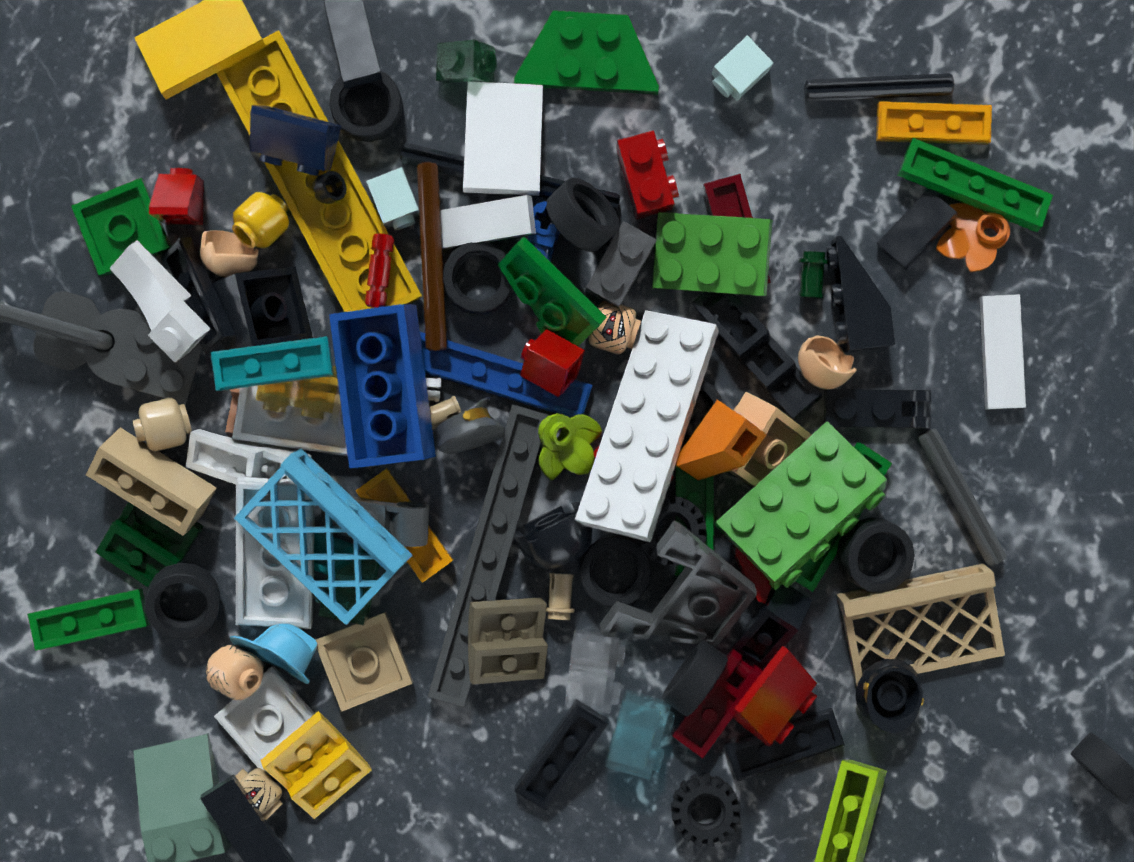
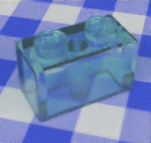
[605,689,675,780]

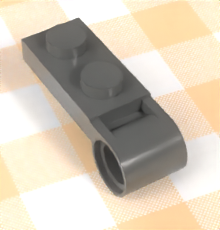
[321,496,429,547]

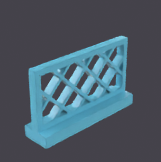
[234,449,413,625]

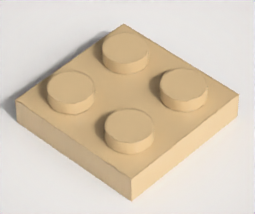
[316,612,413,712]

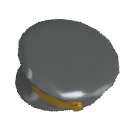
[435,397,505,454]

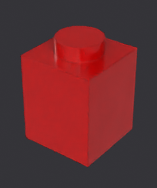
[520,329,585,397]

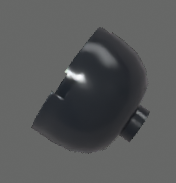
[514,502,592,572]

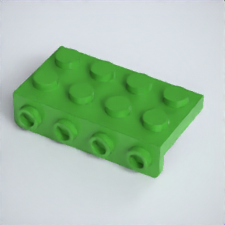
[716,422,887,590]

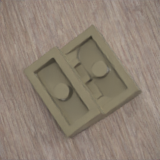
[468,597,548,685]

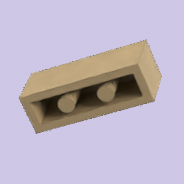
[86,427,217,536]

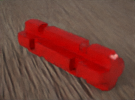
[365,233,394,308]

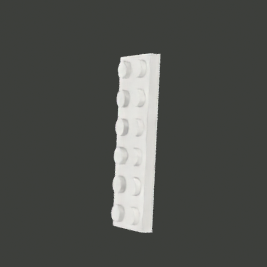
[575,310,719,542]

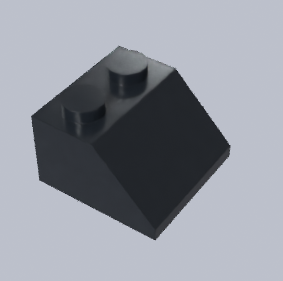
[212,267,313,350]

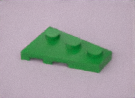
[498,237,607,346]

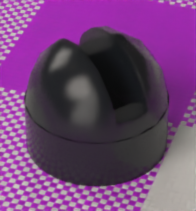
[312,171,346,204]

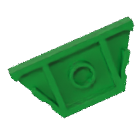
[514,10,659,95]

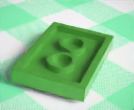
[652,212,773,296]

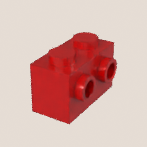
[616,130,679,220]

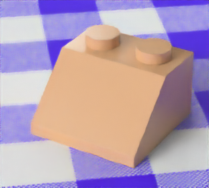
[728,392,812,488]

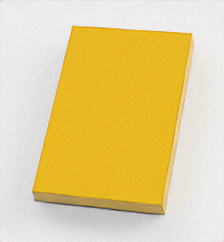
[134,0,266,100]

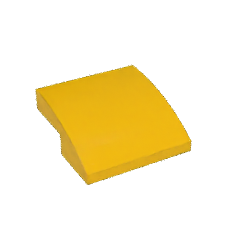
[260,711,372,819]

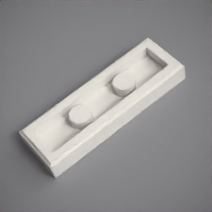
[440,195,536,250]
[979,294,1026,410]

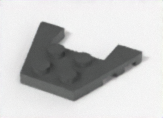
[600,521,757,646]

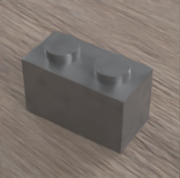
[585,221,657,307]

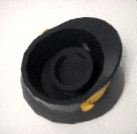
[856,659,924,734]

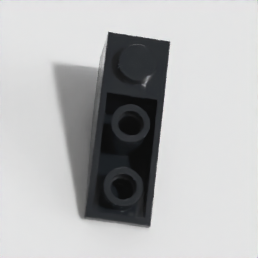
[826,236,895,353]

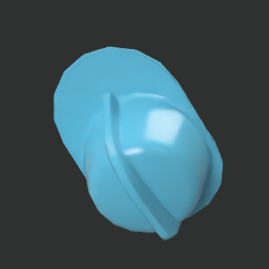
[230,624,318,684]

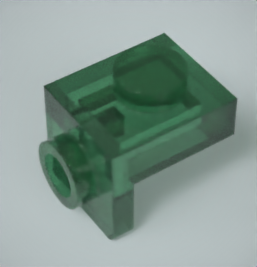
[436,39,497,84]

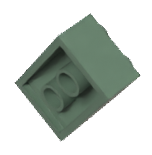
[133,733,231,862]

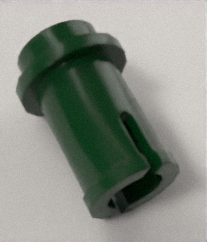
[798,251,829,298]

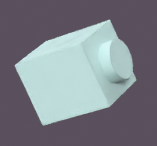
[711,35,773,101]
[366,167,419,230]

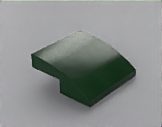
[95,502,204,588]

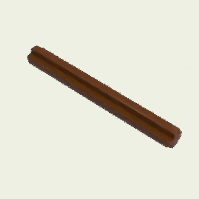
[417,162,447,351]

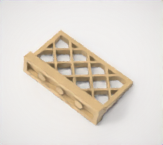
[837,563,1005,686]

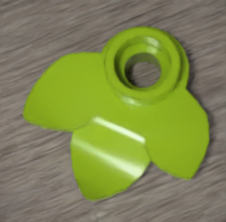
[538,413,602,480]

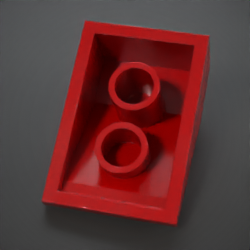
[733,646,817,747]

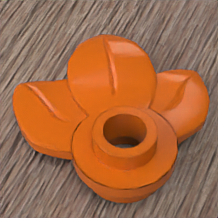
[936,203,1010,272]

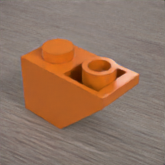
[676,400,767,480]

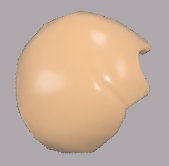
[200,230,259,277]
[798,335,857,389]

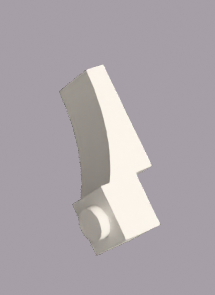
[110,240,211,363]
[186,429,312,484]

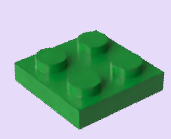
[71,178,171,277]

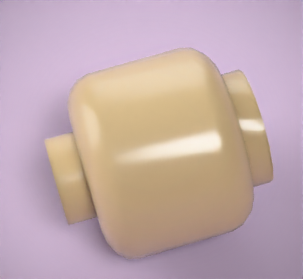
[132,398,192,452]

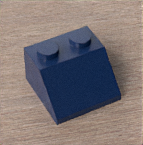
[250,105,341,176]

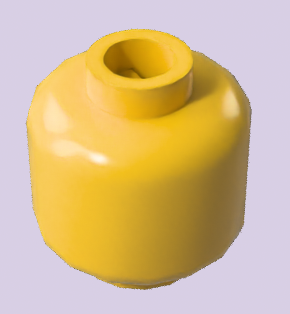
[232,192,289,248]

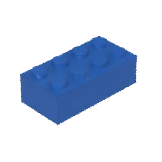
[329,304,436,469]

